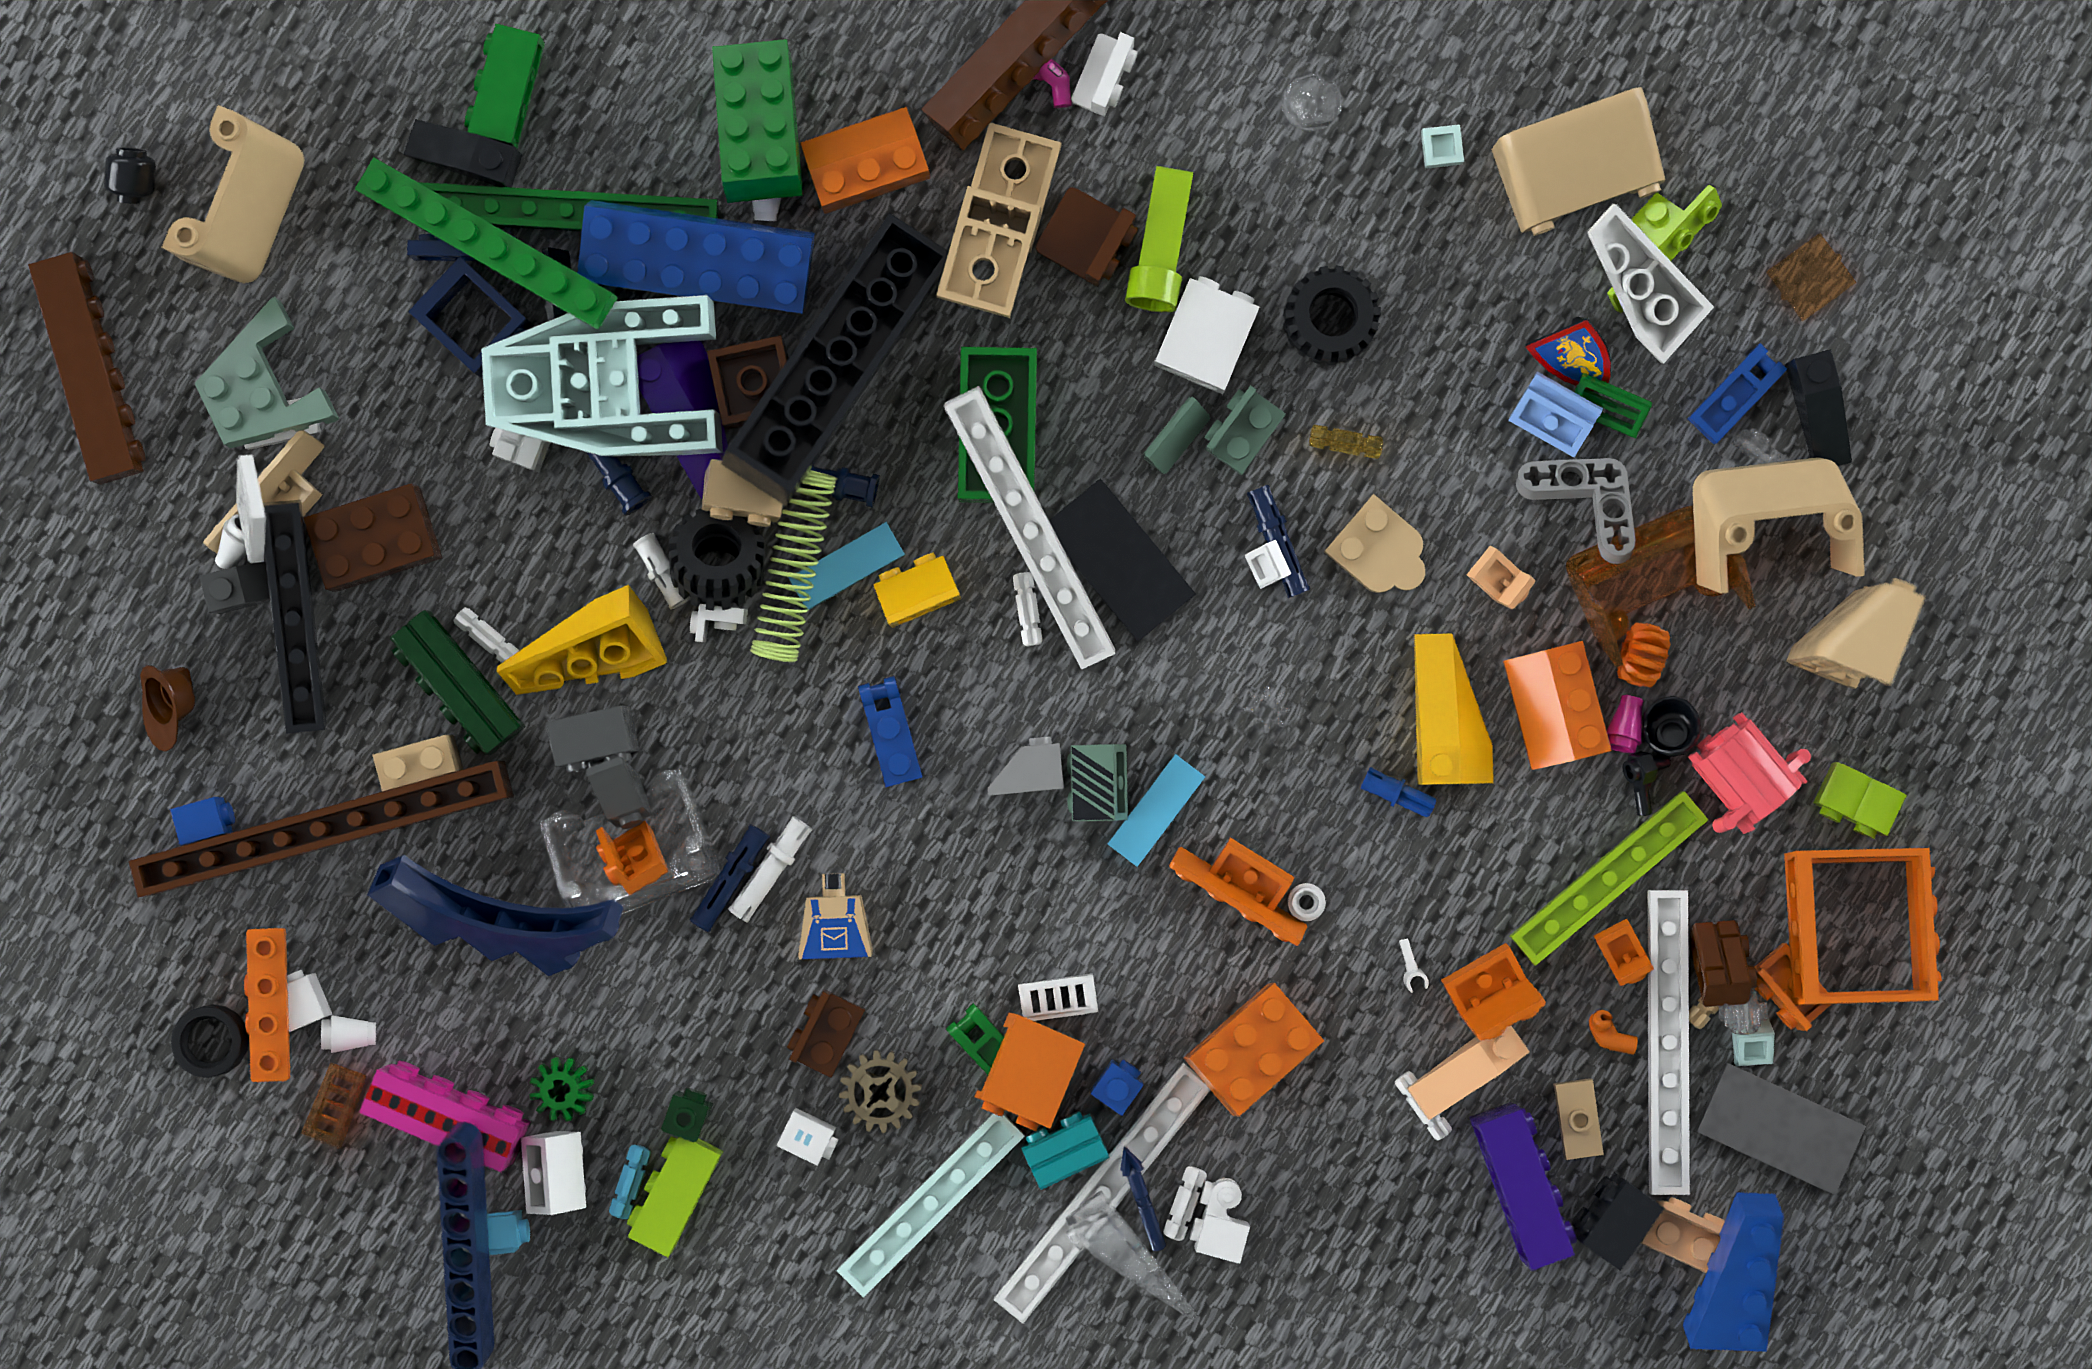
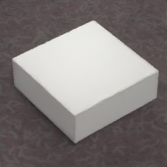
[1245,540,1291,589]

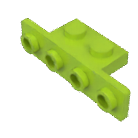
[1607,185,1722,313]

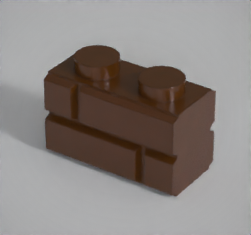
[1689,920,1757,1007]

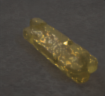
[1309,425,1383,459]

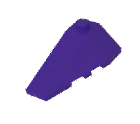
[637,341,728,500]

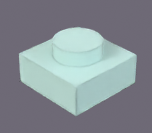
[1421,125,1464,168]

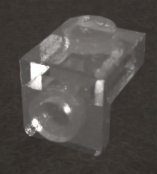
[1730,428,1783,464]

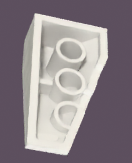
[1587,204,1714,364]

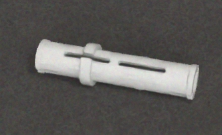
[728,816,813,923]

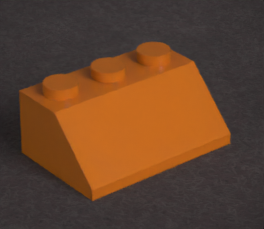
[800,107,930,214]
[1503,641,1611,770]

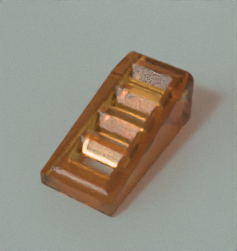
[301,1062,367,1149]

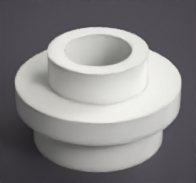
[1287,883,1326,921]

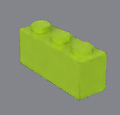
[626,1136,724,1257]

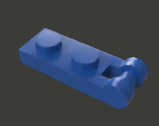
[1687,343,1787,444]
[858,676,923,787]

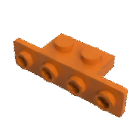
[1169,837,1307,946]
[244,928,290,1082]

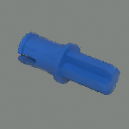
[1360,767,1436,817]

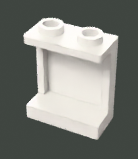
[1154,276,1260,394]

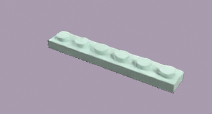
[837,1114,1025,1298]

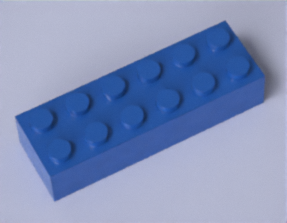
[577,200,815,314]

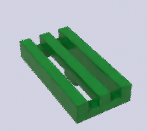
[1573,373,1652,439]

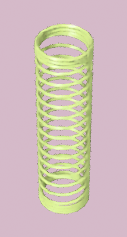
[750,470,837,662]

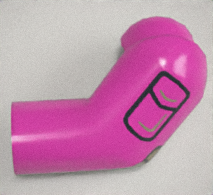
[1033,59,1072,108]

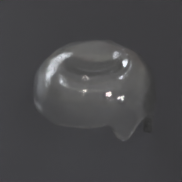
[1281,74,1343,132]

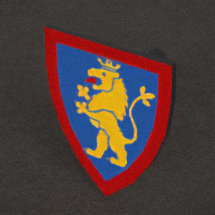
[1525,317,1611,392]

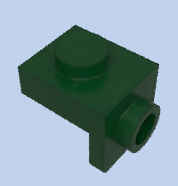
[661,1087,713,1142]

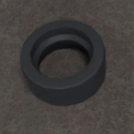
[170,1004,249,1078]

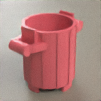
[1688,712,1811,834]

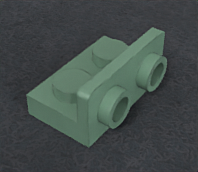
[1204,385,1286,476]

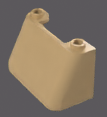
[1491,87,1665,236]
[162,105,304,283]
[1786,579,1925,689]

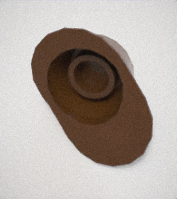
[140,665,195,751]

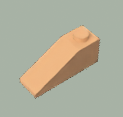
[1406,1025,1530,1120]

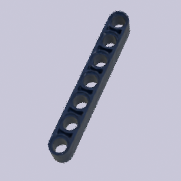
[437,1122,494,1369]

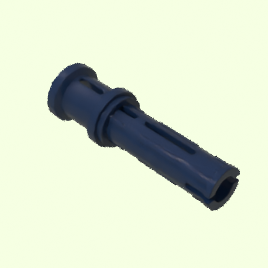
[586,452,652,516]
[799,466,880,508]

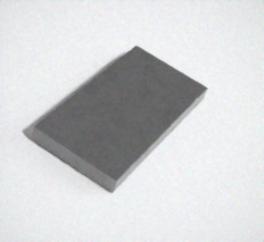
[1694,1062,1866,1195]

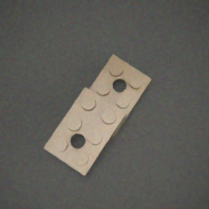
[936,123,1062,318]

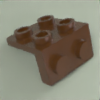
[1036,187,1139,287]

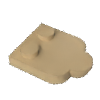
[1324,494,1425,593]

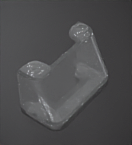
[539,768,720,914]

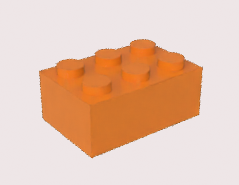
[1183,983,1324,1116]

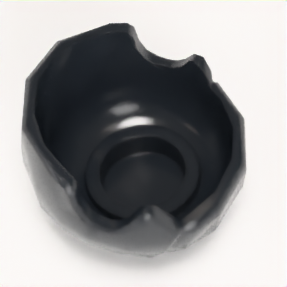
[1643,696,1701,758]

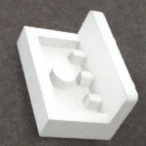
[1071,32,1138,117]

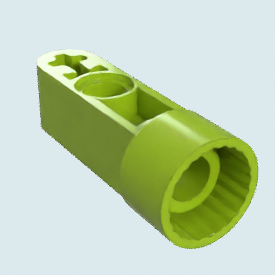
[1125,166,1193,313]

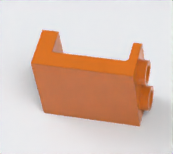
[974,1013,1085,1131]

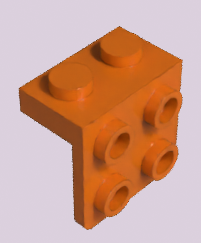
[1441,943,1546,1041]

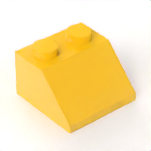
[873,552,961,628]

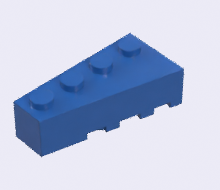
[1683,1192,1784,1352]

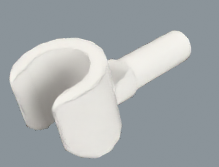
[1399,938,1429,993]

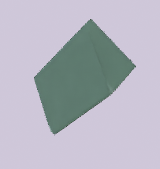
[1143,397,1210,474]

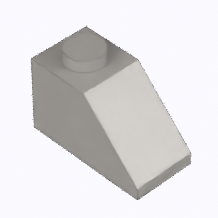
[988,737,1064,796]

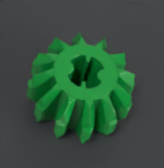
[529,1057,594,1122]

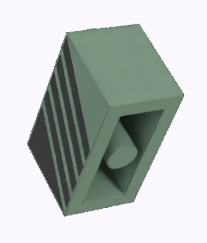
[1067,744,1128,821]

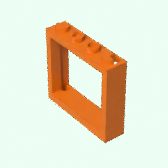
[1784,848,1942,1005]

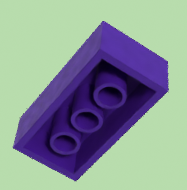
[1469,1102,1577,1271]

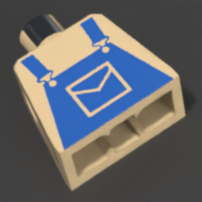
[799,873,873,959]

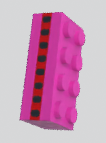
[359,1061,531,1172]

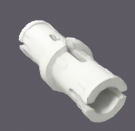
[633,533,690,610]

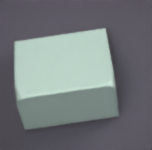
[1731,1018,1775,1067]

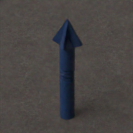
[1120,1146,1166,1251]

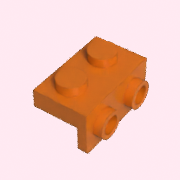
[596,820,669,896]
[1755,943,1832,1031]

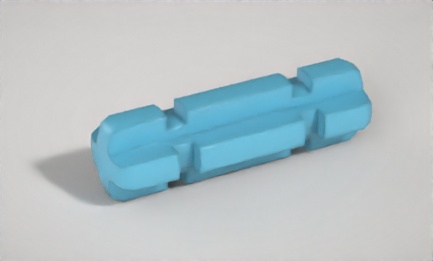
[609,1145,651,1219]

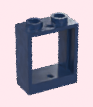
[408,257,531,378]

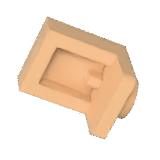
[1467,546,1536,609]

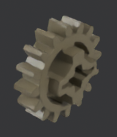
[839,1049,922,1133]

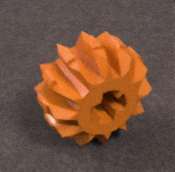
[1617,622,1671,688]

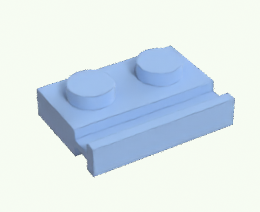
[1509,371,1603,457]

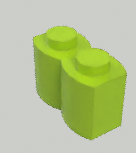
[1813,762,1907,839]

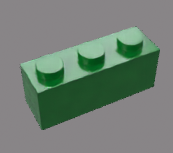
[464,24,545,149]

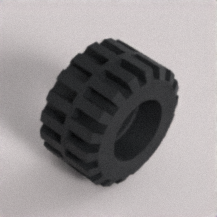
[1283,265,1381,366]
[669,508,765,611]

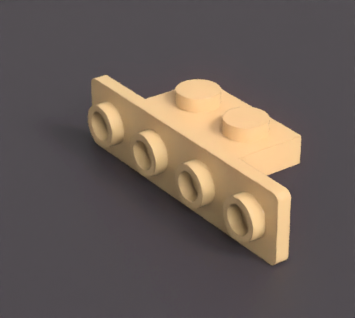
[203,430,324,554]

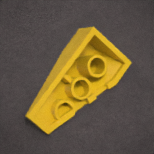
[497,585,667,695]
[1414,634,1493,785]

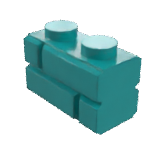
[1021,1111,1110,1190]

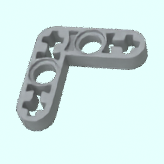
[1516,458,1636,564]

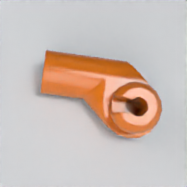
[1589,1010,1638,1055]

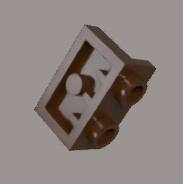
[787,989,865,1078]

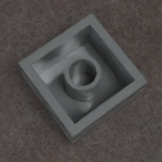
[546,705,640,773]

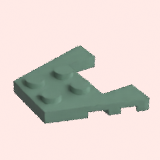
[194,297,339,449]

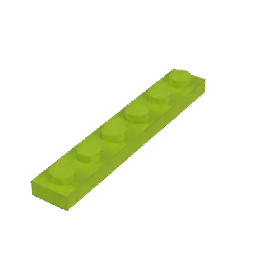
[1509,791,1708,966]

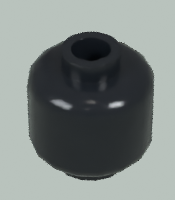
[104,147,156,204]

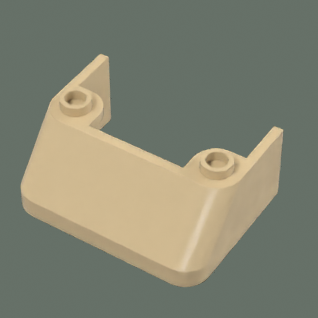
[1693,458,1864,593]

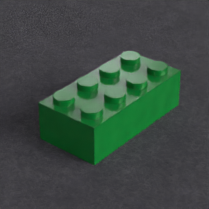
[712,39,803,203]
[958,347,1037,503]

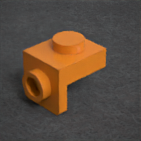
[1594,918,1654,986]

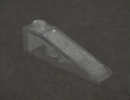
[1066,1190,1198,1320]

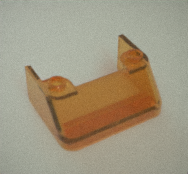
[1566,506,1756,667]

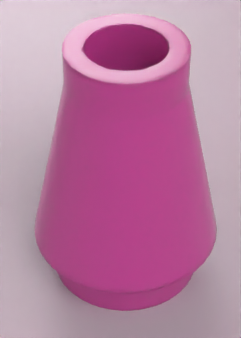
[1606,695,1644,753]

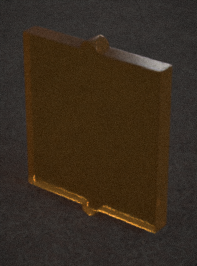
[1766,233,1857,322]

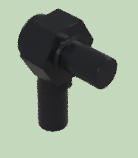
[1622,751,1671,816]

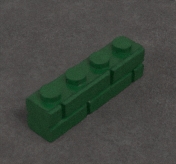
[390,610,526,755]

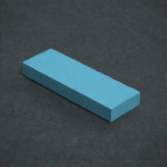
[789,522,905,610]
[1107,754,1205,867]

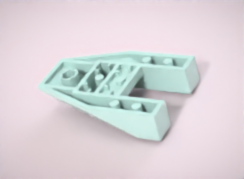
[482,295,723,456]

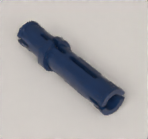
[1246,484,1310,598]
[689,824,770,932]

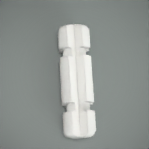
[1013,572,1043,646]
[454,608,519,663]
[1395,1071,1452,1140]
[1163,1166,1207,1241]

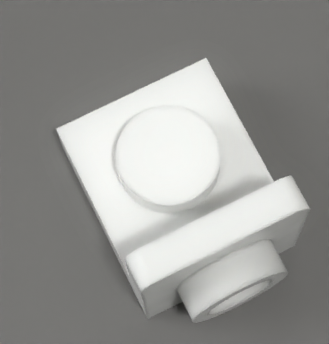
[690,604,748,642]

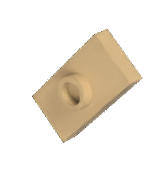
[1554,1078,1604,1160]

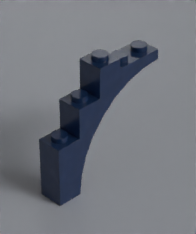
[367,854,624,976]

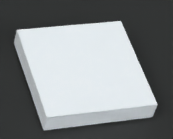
[236,455,265,563]

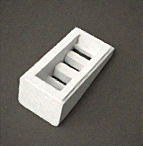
[1018,973,1098,1021]

